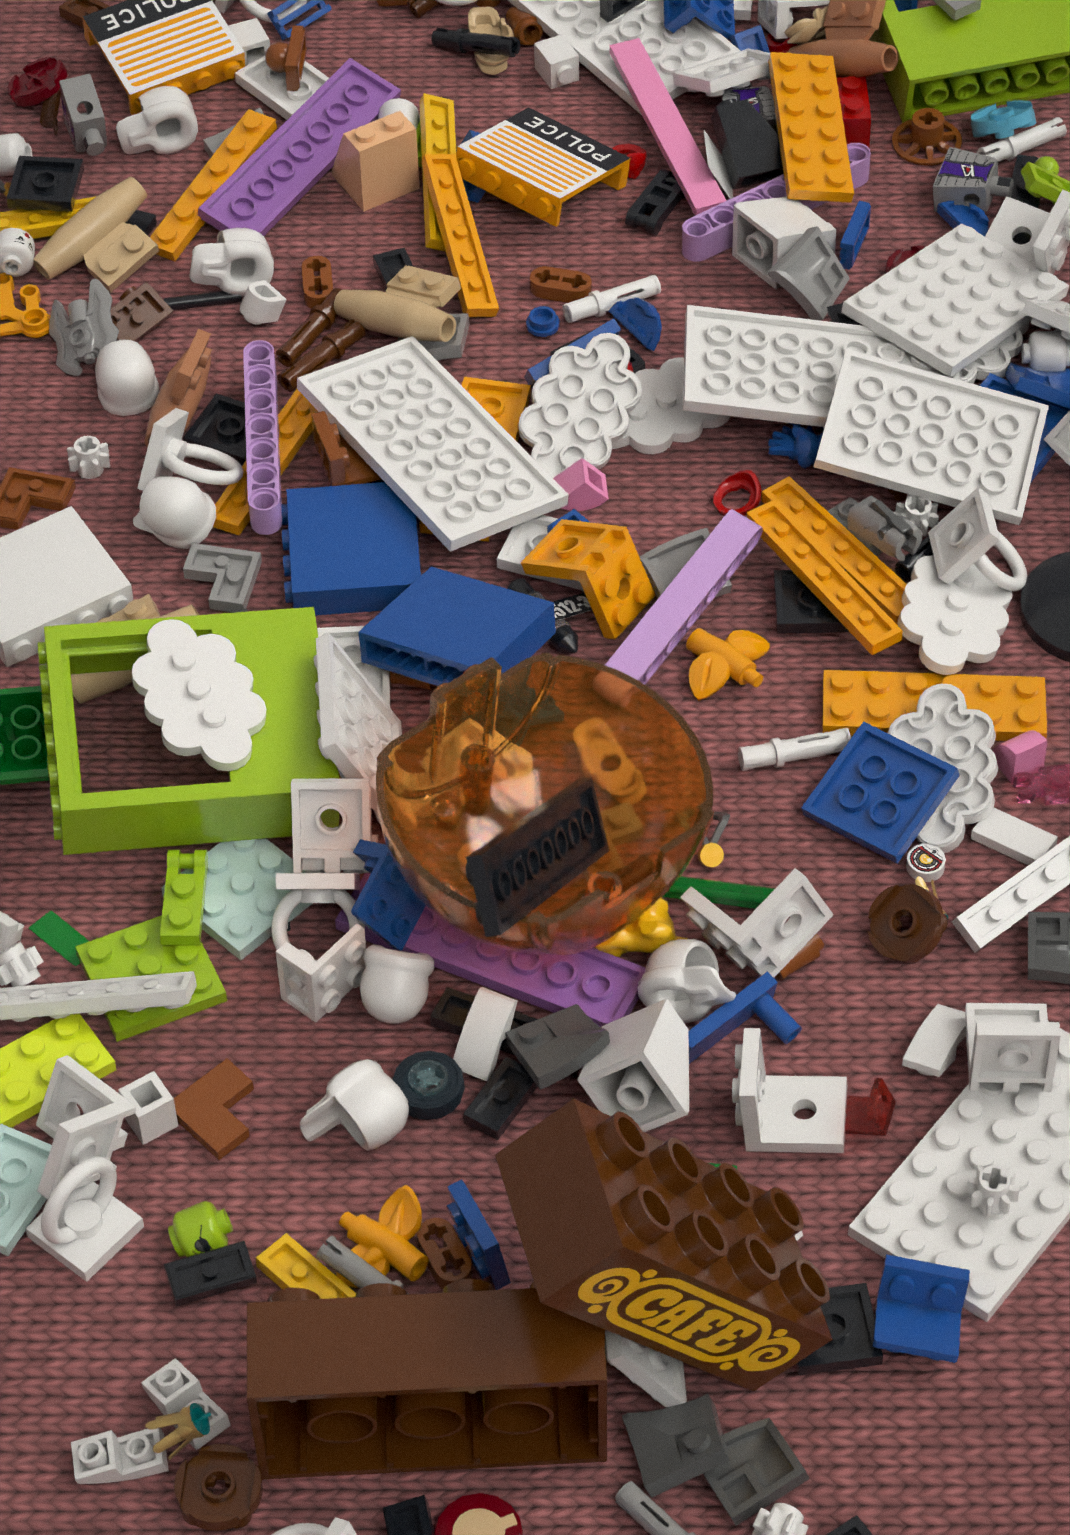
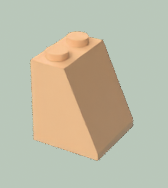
[332,111,420,212]

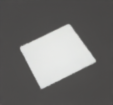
[704,130,733,199]

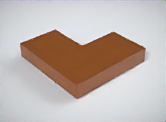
[0,467,76,530]
[174,1058,254,1160]

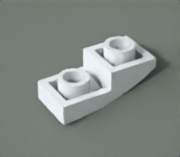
[453,987,518,1081]
[902,1004,966,1077]
[141,1358,231,1450]
[71,1428,169,1484]

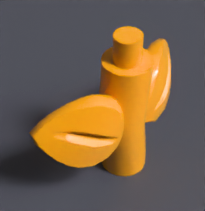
[686,628,770,701]
[336,1185,429,1288]

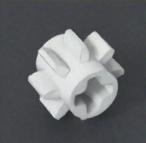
[67,436,110,479]
[896,494,939,537]
[0,942,44,987]
[966,1163,1020,1217]
[752,1503,808,1535]

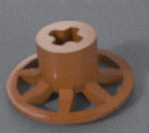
[892,108,962,165]

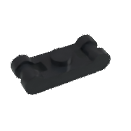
[625,168,685,235]

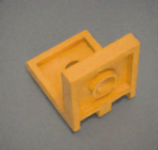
[521,519,656,640]

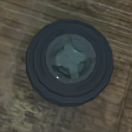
[393,1051,465,1120]

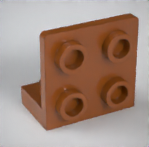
[311,411,381,486]

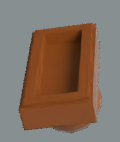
[265,25,307,91]

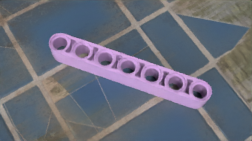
[682,143,871,262]
[243,340,282,535]
[595,509,763,706]

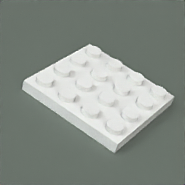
[314,633,409,837]

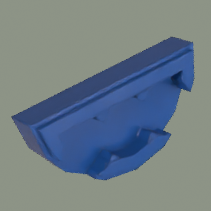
[937,201,989,236]
[609,297,662,351]

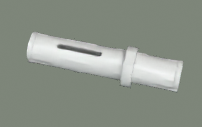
[977,117,1067,162]
[562,275,661,323]
[738,727,851,771]

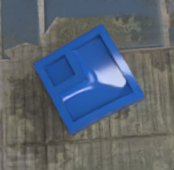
[1005,363,1070,409]

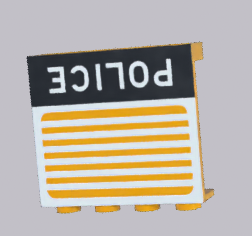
[83,0,245,115]
[456,107,630,227]

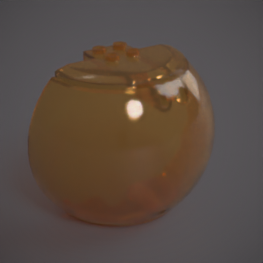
[376,653,714,955]

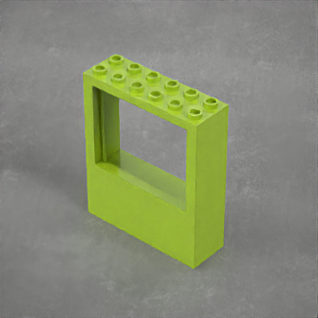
[869,0,1070,123]
[37,607,339,855]

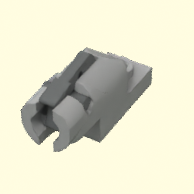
[828,495,922,561]

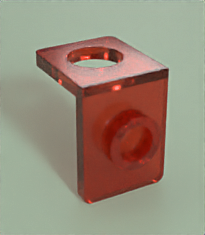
[845,1078,896,1136]

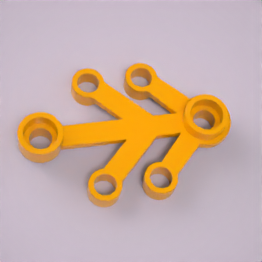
[0,273,50,338]

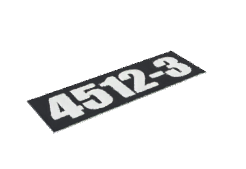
[554,593,592,621]

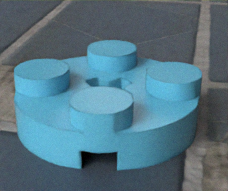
[971,100,1037,139]

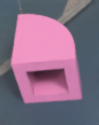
[553,458,609,511]
[993,730,1047,784]

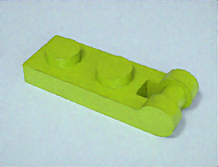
[160,850,208,945]

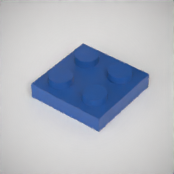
[446,1179,511,1290]

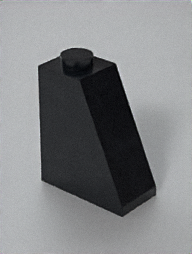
[710,99,784,189]

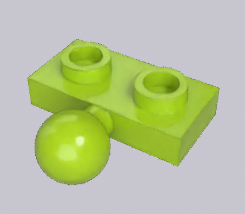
[1021,156,1070,205]

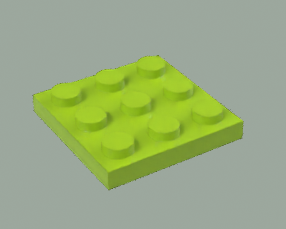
[75,915,227,1042]

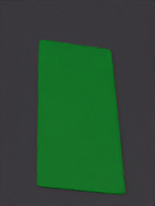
[29,911,89,966]

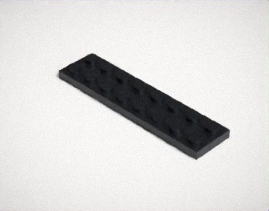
[466,777,610,937]

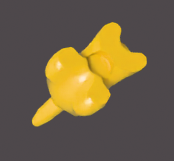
[591,895,687,957]

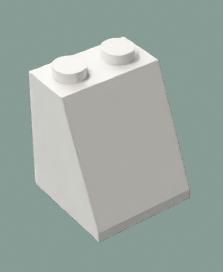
[732,197,836,289]
[578,998,689,1132]

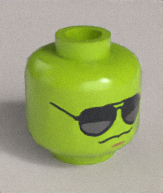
[168,1201,233,1257]

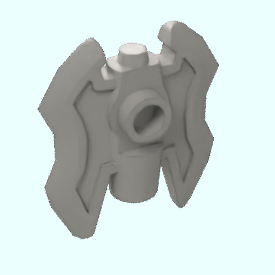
[49,279,119,376]

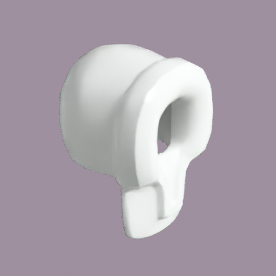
[116,86,198,155]
[189,228,274,296]
[95,340,159,416]
[133,477,216,549]
[637,939,736,1023]
[360,944,434,1024]
[300,1059,409,1151]

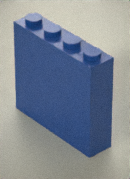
[281,482,421,616]
[358,566,556,701]

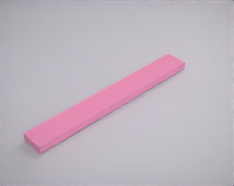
[610,38,727,215]

